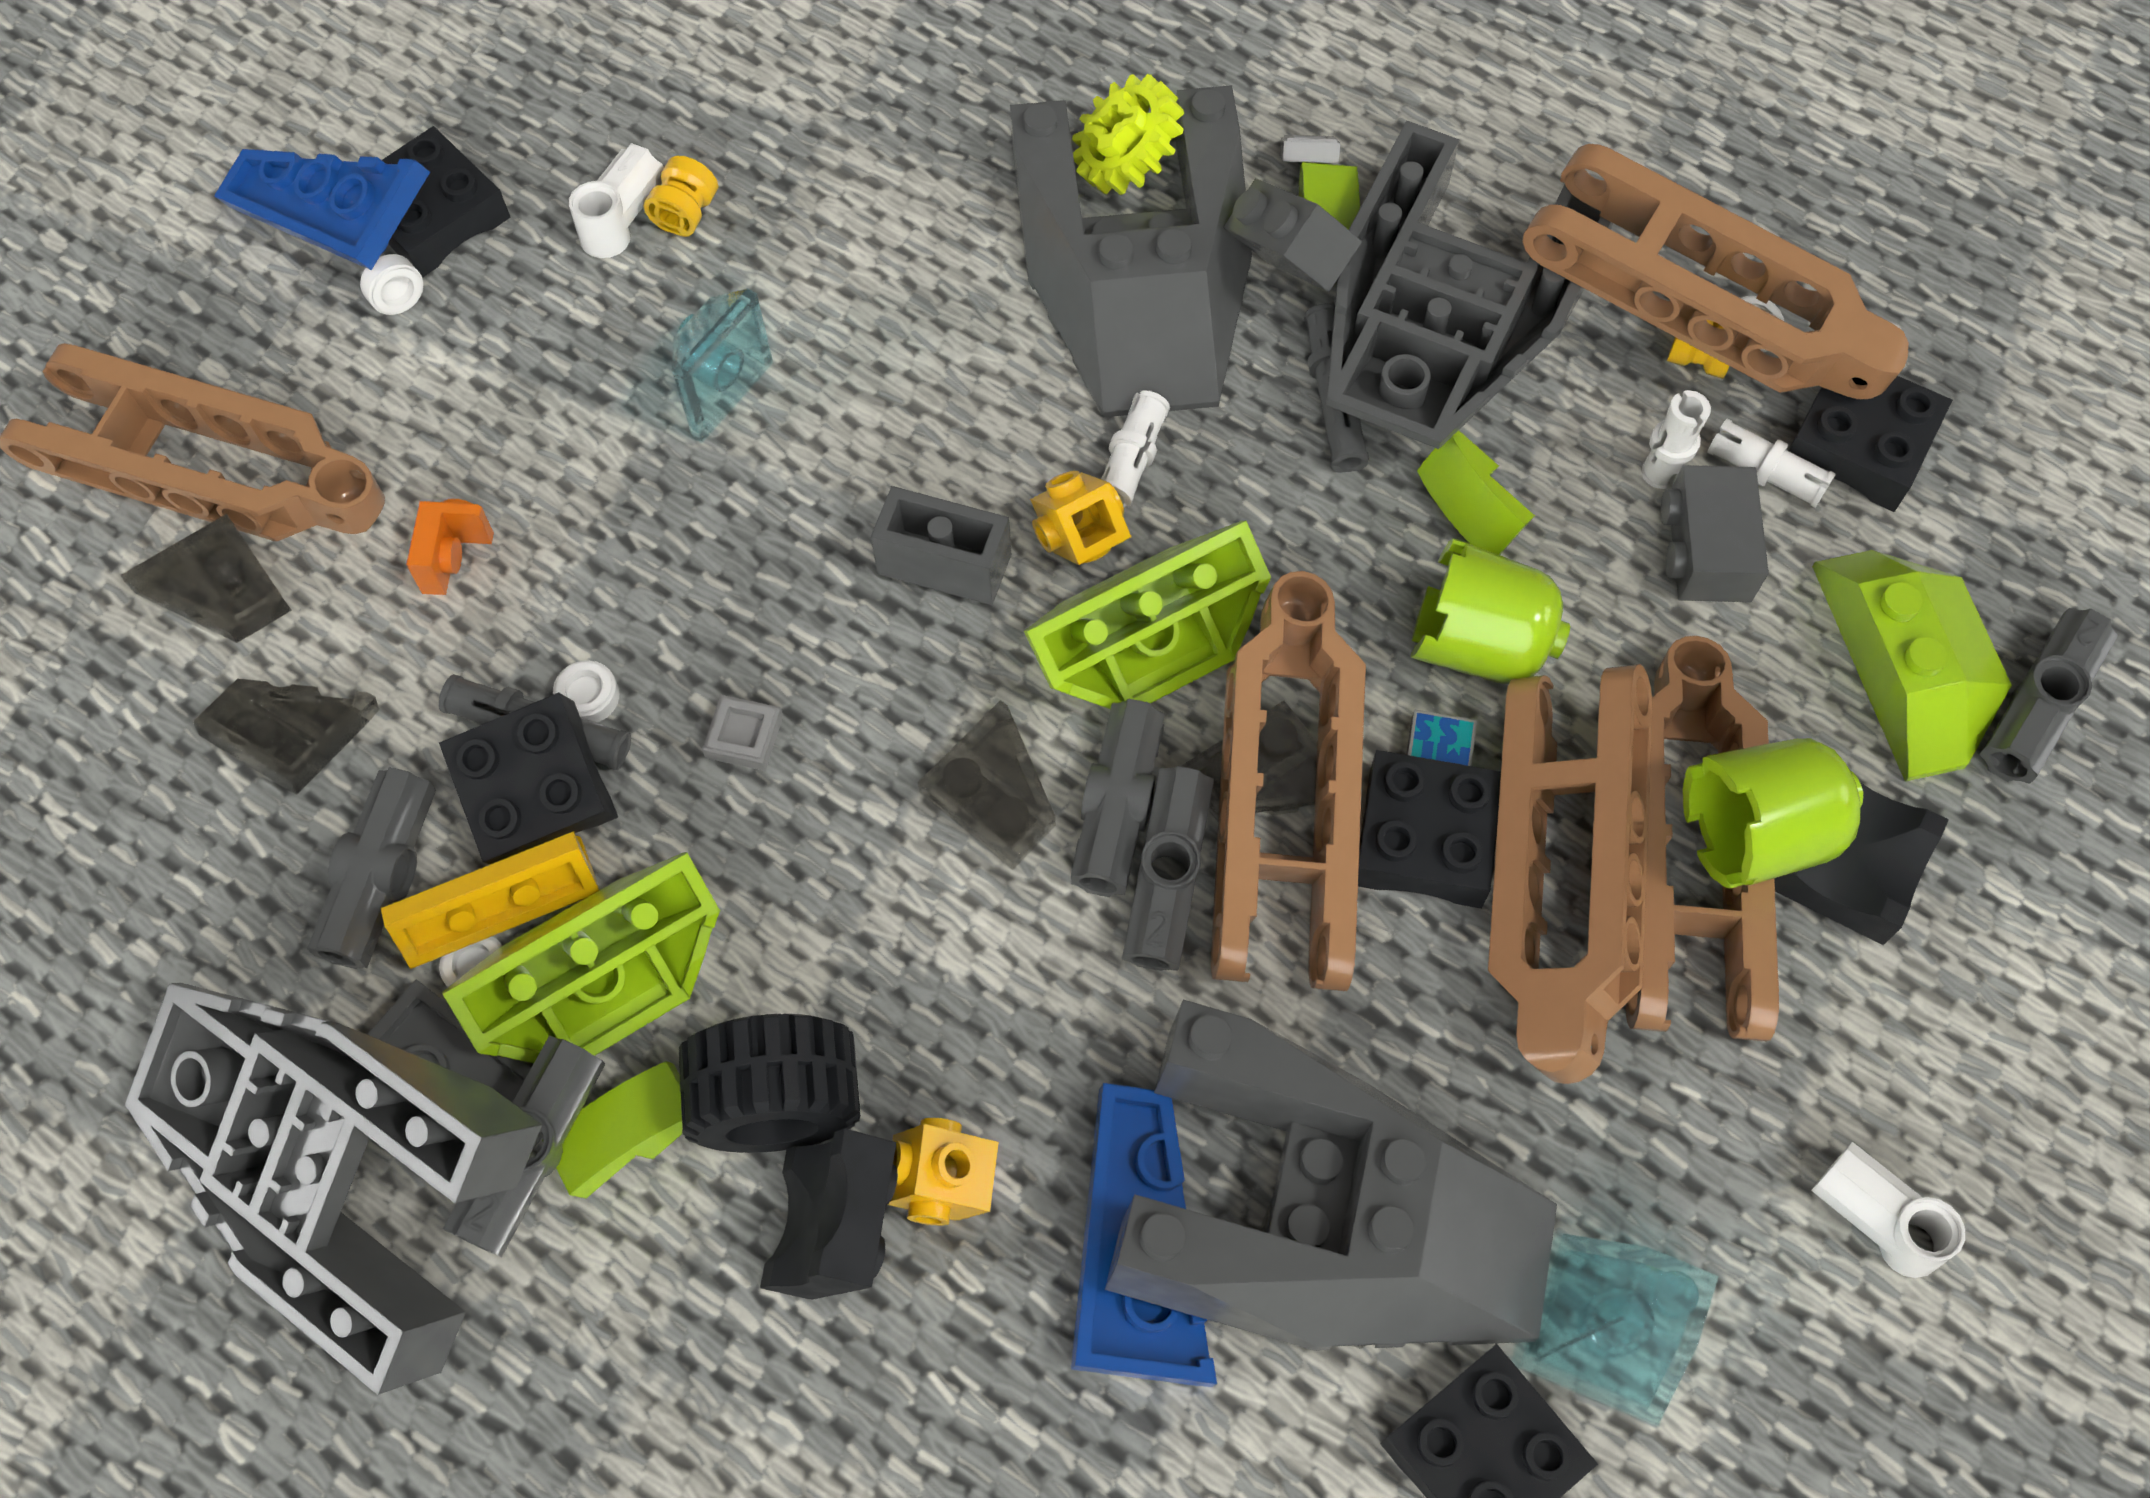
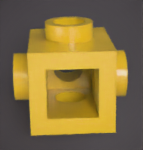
[1030,471,1131,565]
[888,1118,999,1226]

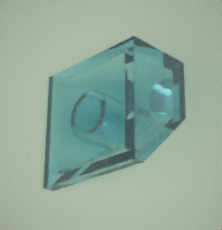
[672,288,773,443]
[1518,1234,1719,1426]

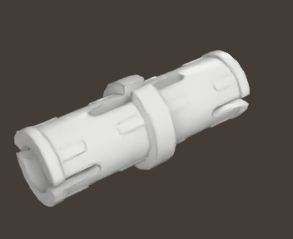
[1101,390,1170,508]
[1641,390,1711,489]
[1707,418,1836,508]

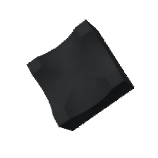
[382,126,511,278]
[1788,376,1953,512]
[439,692,618,864]
[1358,750,1501,909]
[1774,782,1949,945]
[760,1128,898,1300]
[1380,1343,1598,1498]

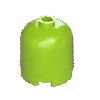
[1411,538,1570,684]
[1682,738,1863,888]

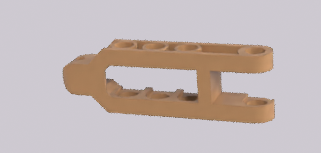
[1522,144,1909,399]
[0,343,385,542]
[1211,571,1366,991]
[1626,636,1779,1042]
[1488,664,1653,1084]

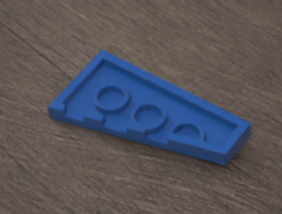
[214,149,430,270]
[1071,1083,1217,1387]

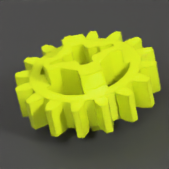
[1072,74,1184,195]

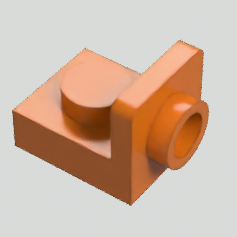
[406,499,494,595]

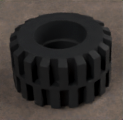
[679,1014,861,1153]

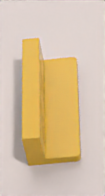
[381,831,599,969]

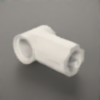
[569,143,664,258]
[1811,1142,1965,1278]

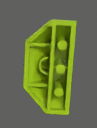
[1024,520,1271,709]
[1812,550,2012,782]
[442,852,720,1063]

